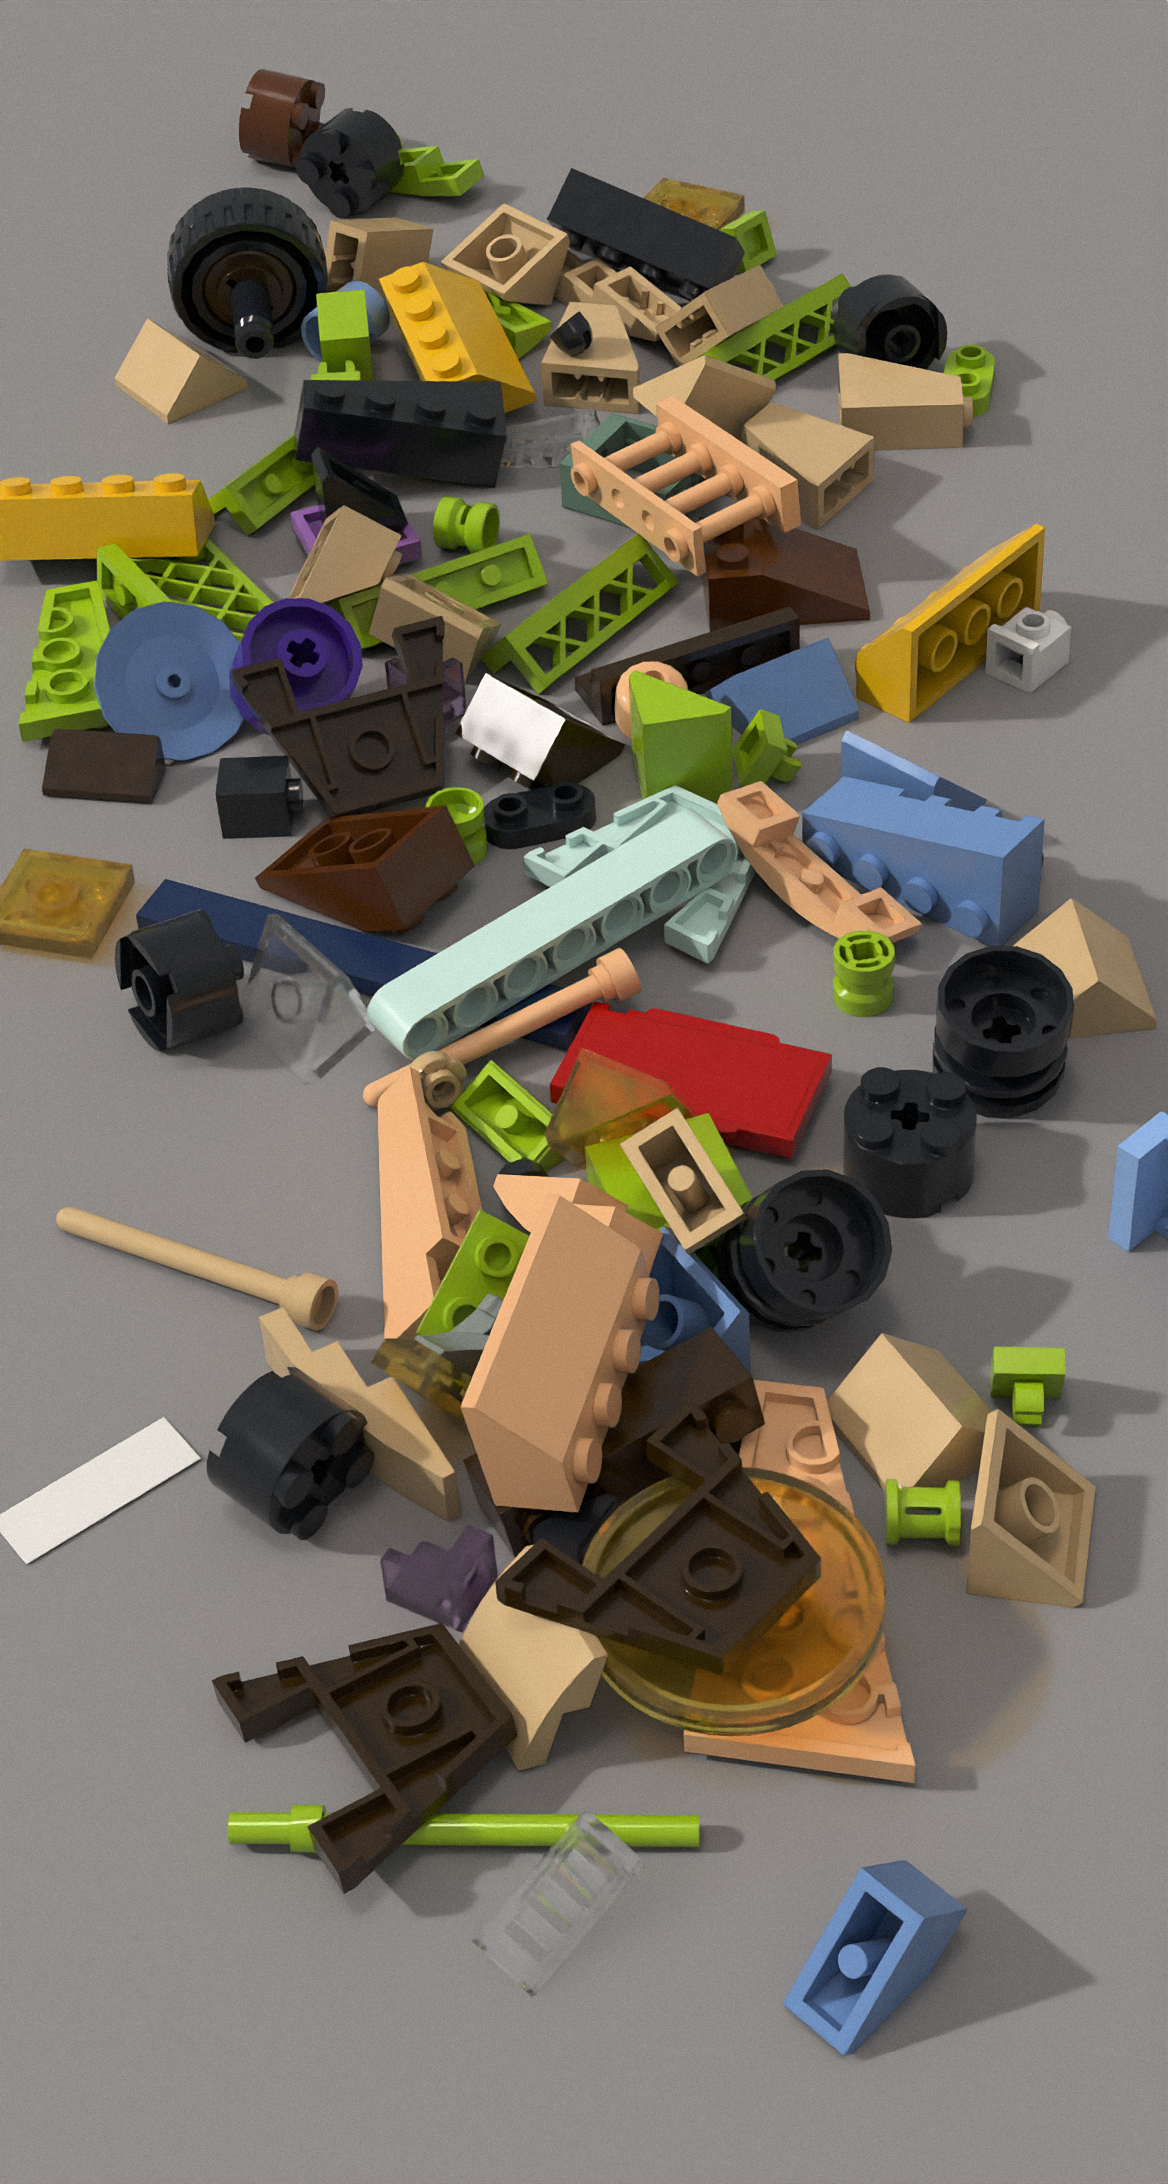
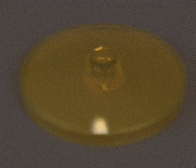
[582,1467,886,1736]

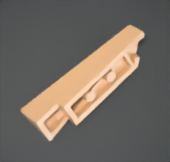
[378,1067,483,1348]

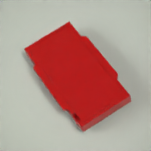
[550,1001,832,1159]

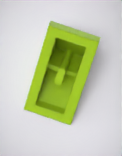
[316,289,374,381]

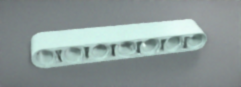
[367,809,738,1061]

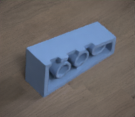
[802,776,1045,946]

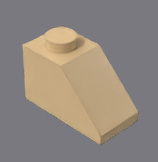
[620,1108,747,1255]

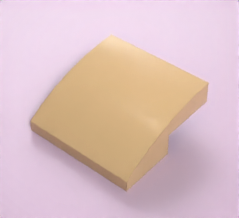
[459,1545,608,1771]

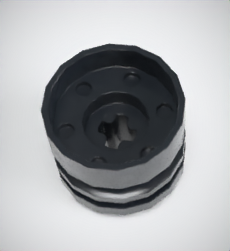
[932,946,1074,1117]
[716,1169,892,1332]

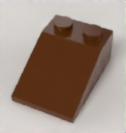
[699,516,870,632]
[255,805,475,934]

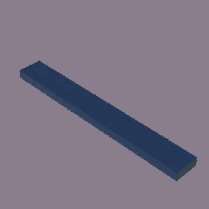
[136,879,592,1051]

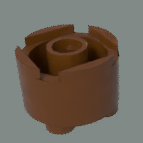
[239,69,325,169]

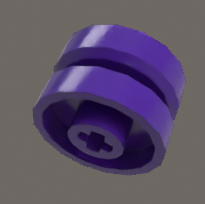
[229,598,363,736]

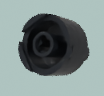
[296,108,404,218]
[834,274,948,370]
[115,909,244,1051]
[843,1067,977,1218]
[206,1367,375,1540]

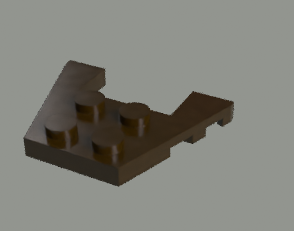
[230,616,445,817]
[495,1400,821,1676]
[212,1623,517,1894]

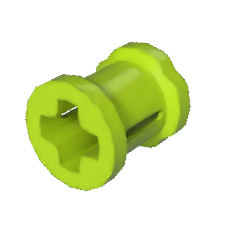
[885,1479,961,1546]

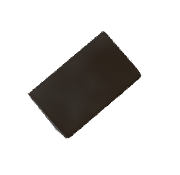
[42,729,166,803]

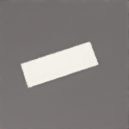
[0,1417,201,1565]

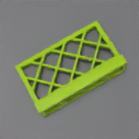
[97,539,274,642]

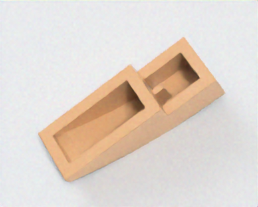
[493,1174,663,1274]

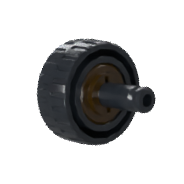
[167,187,328,359]

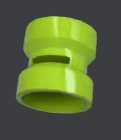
[433,496,500,553]
[426,787,488,865]
[833,931,895,1017]

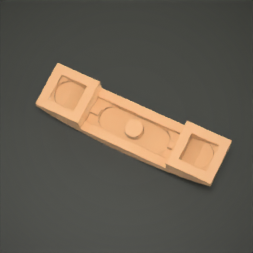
[717,781,922,943]

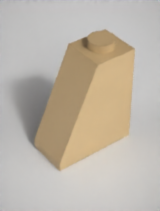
[325,217,433,305]
[655,265,784,367]
[541,302,641,414]
[838,353,973,450]
[741,402,874,530]

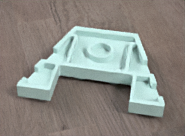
[523,785,756,964]

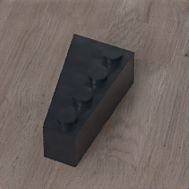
[547,168,745,300]
[295,380,507,488]

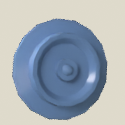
[94,601,244,762]

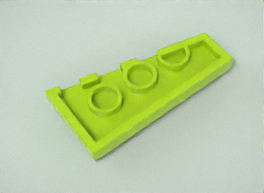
[18,580,110,742]

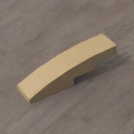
[554,249,682,342]
[259,1307,461,1522]

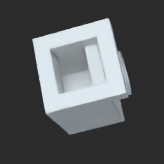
[985,607,1072,694]

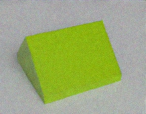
[628,670,733,804]

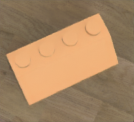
[460,1194,659,1513]

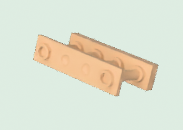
[570,396,801,577]

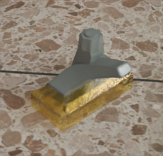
[370,1293,504,1424]

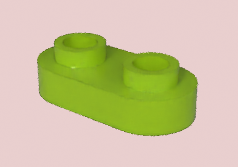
[944,344,995,417]

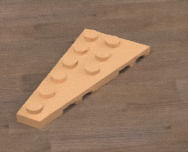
[683,1380,916,1783]

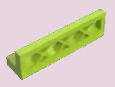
[702,273,851,381]
[208,433,315,536]
[329,534,548,651]
[480,534,679,694]

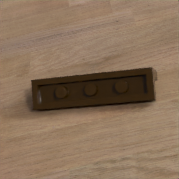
[574,606,800,726]

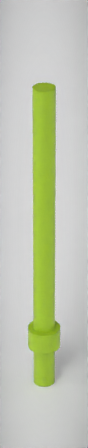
[228,1804,699,1853]

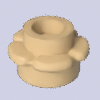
[410,1051,467,1111]

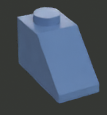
[783,1860,968,2056]

